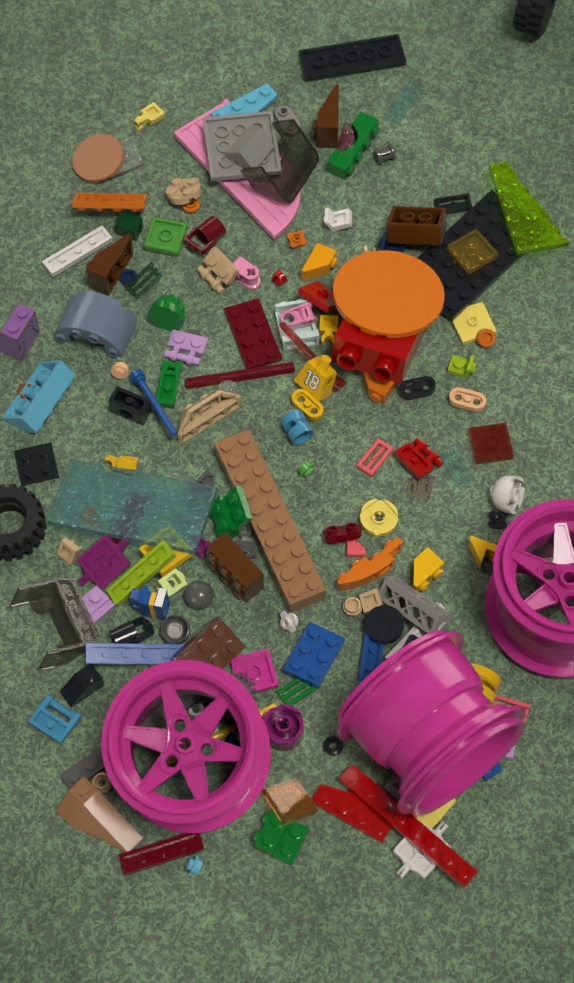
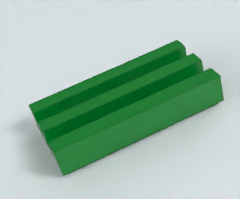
[277,678,321,706]

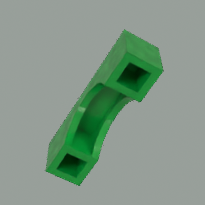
[327,111,380,180]

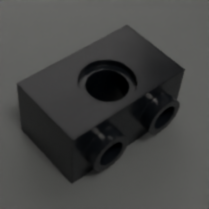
[108,386,152,425]

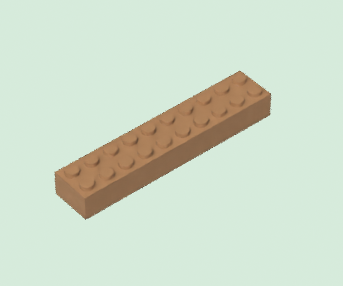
[214,430,326,613]

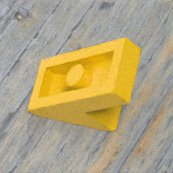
[468,536,497,569]

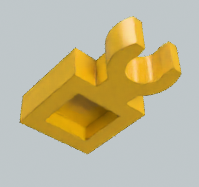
[319,315,338,346]

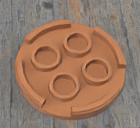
[72,134,125,183]

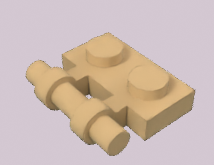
[197,247,240,294]

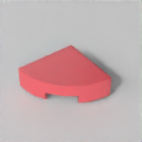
[346,540,366,558]

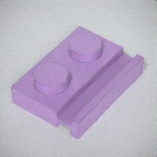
[67,585,116,632]

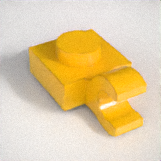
[104,455,139,472]

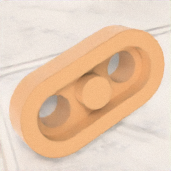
[449,387,486,412]

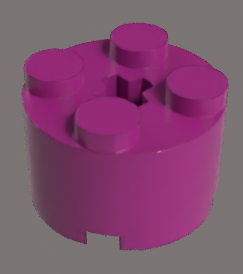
[264,704,304,751]

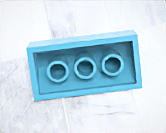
[1,360,76,433]

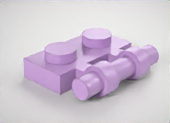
[164,329,208,366]

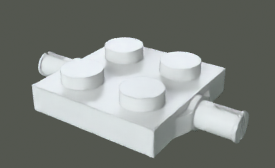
[392,821,452,880]

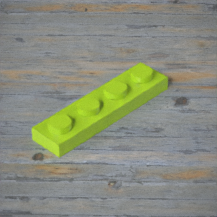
[106,540,176,606]

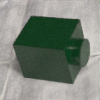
[114,211,144,241]

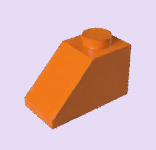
[362,372,396,404]

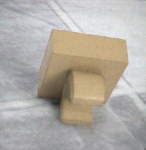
[57,538,82,565]

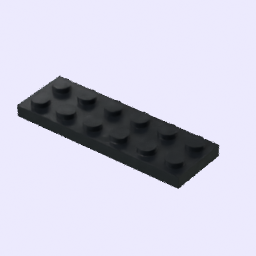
[298,34,406,82]

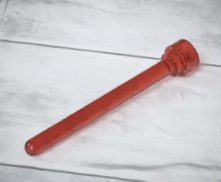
[280,322,347,392]

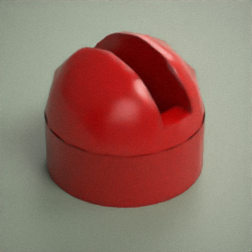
[272,270,288,286]

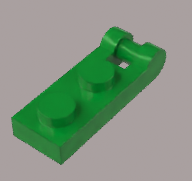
[156,360,182,408]

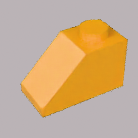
[301,243,338,281]

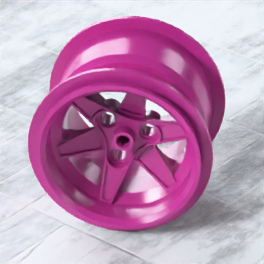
[485,499,574,678]
[337,630,526,817]
[101,660,271,833]

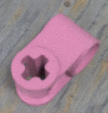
[233,256,261,289]
[281,302,317,331]

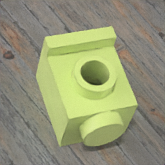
[153,568,187,597]

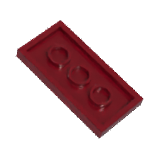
[224,298,282,369]

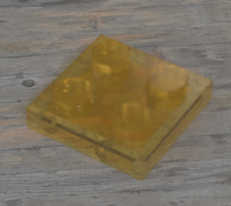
[447,229,498,274]

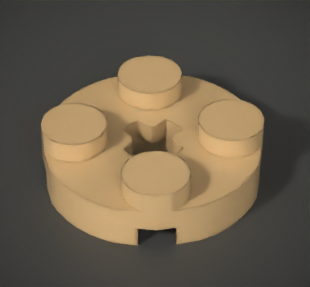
[166,177,202,205]

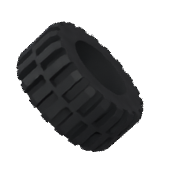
[513,0,556,37]
[0,484,46,561]

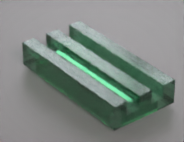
[125,262,163,300]

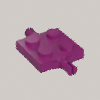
[77,534,131,590]

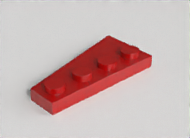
[311,784,392,844]

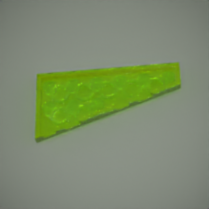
[489,161,570,255]

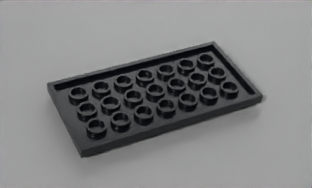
[417,190,546,321]

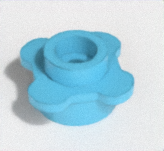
[186,854,203,876]

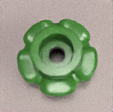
[297,460,314,477]

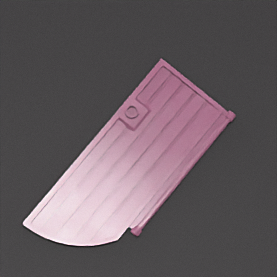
[174,99,300,240]

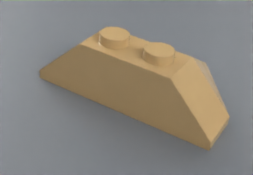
[178,390,242,445]

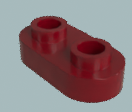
[323,522,362,543]

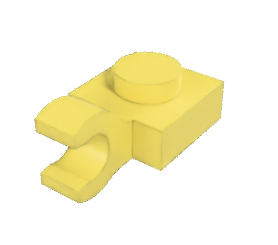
[134,102,165,131]

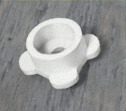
[280,611,298,633]

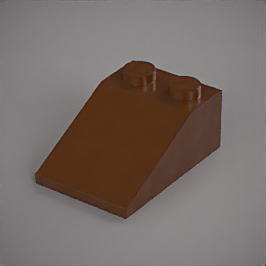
[313,85,339,148]
[86,234,134,296]

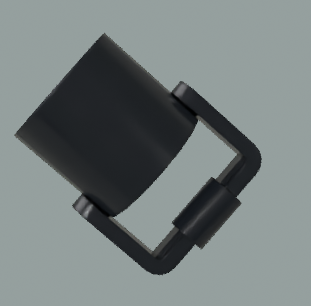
[108,616,154,644]

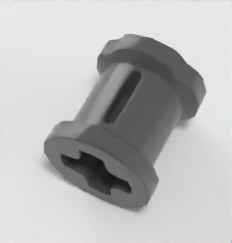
[374,144,396,164]

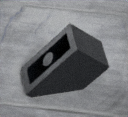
[60,664,104,708]

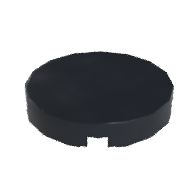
[365,605,404,644]

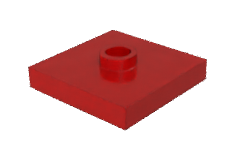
[298,281,336,312]

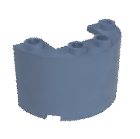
[54,291,138,358]

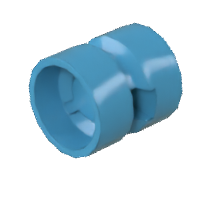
[280,409,314,445]

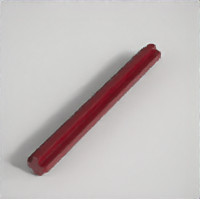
[185,362,295,389]

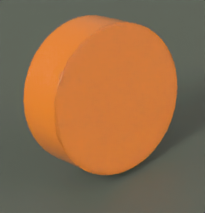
[476,328,496,347]

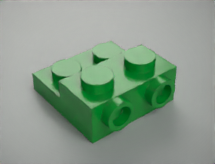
[209,486,253,539]
[252,808,310,866]

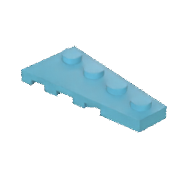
[210,83,277,117]

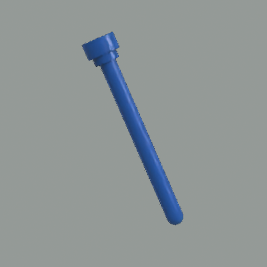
[129,369,177,436]

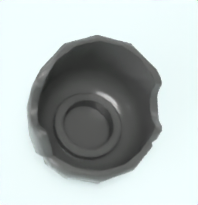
[184,580,214,610]
[160,615,190,644]

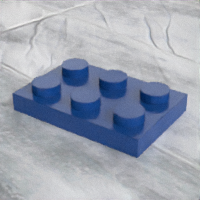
[283,622,345,689]

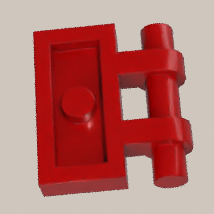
[394,438,444,480]

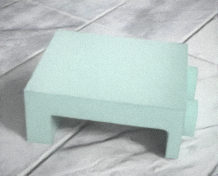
[274,298,319,351]

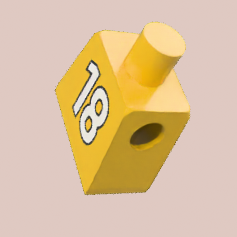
[294,355,337,402]

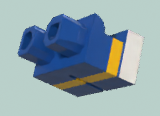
[130,585,170,621]

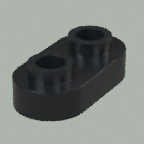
[399,376,436,400]

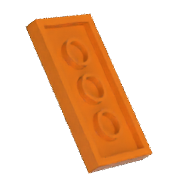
[72,193,147,212]

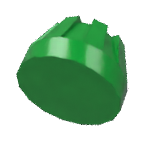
[148,294,185,332]

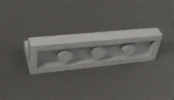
[379,576,453,633]

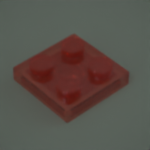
[469,422,514,464]

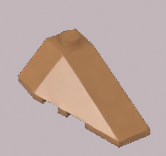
[56,777,143,852]

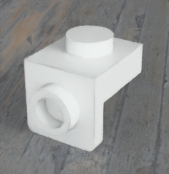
[323,208,352,231]

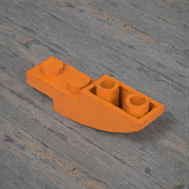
[337,536,403,591]

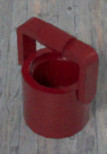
[184,216,226,254]

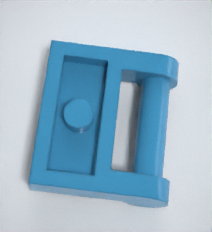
[28,694,83,745]

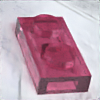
[339,122,355,150]

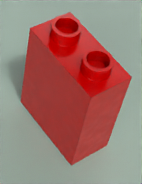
[331,318,426,385]

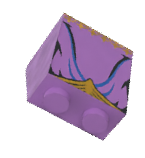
[0,304,40,362]

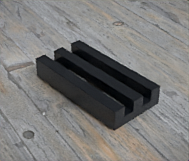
[434,193,473,215]

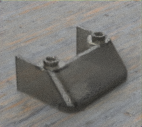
[240,119,319,204]
[10,577,99,670]

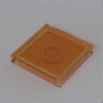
[262,778,318,825]

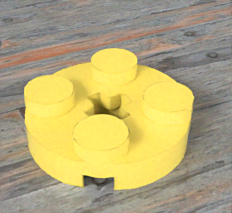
[360,499,398,538]

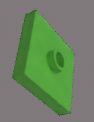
[144,217,188,256]

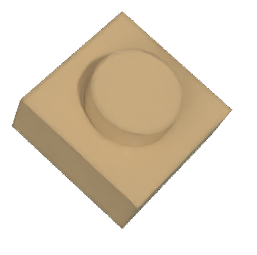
[359,588,383,615]

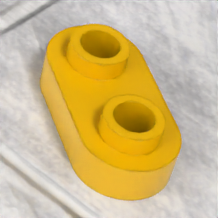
[292,389,323,421]

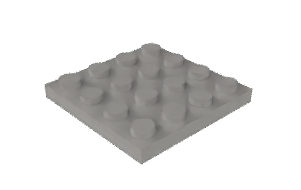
[203,111,282,182]

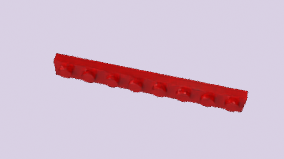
[339,764,478,889]

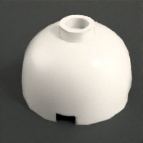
[490,475,525,514]

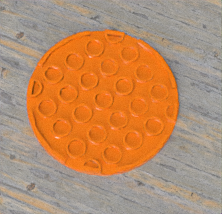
[333,250,444,338]

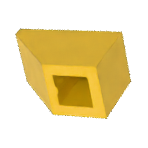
[413,547,444,592]

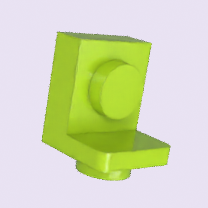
[447,355,477,379]

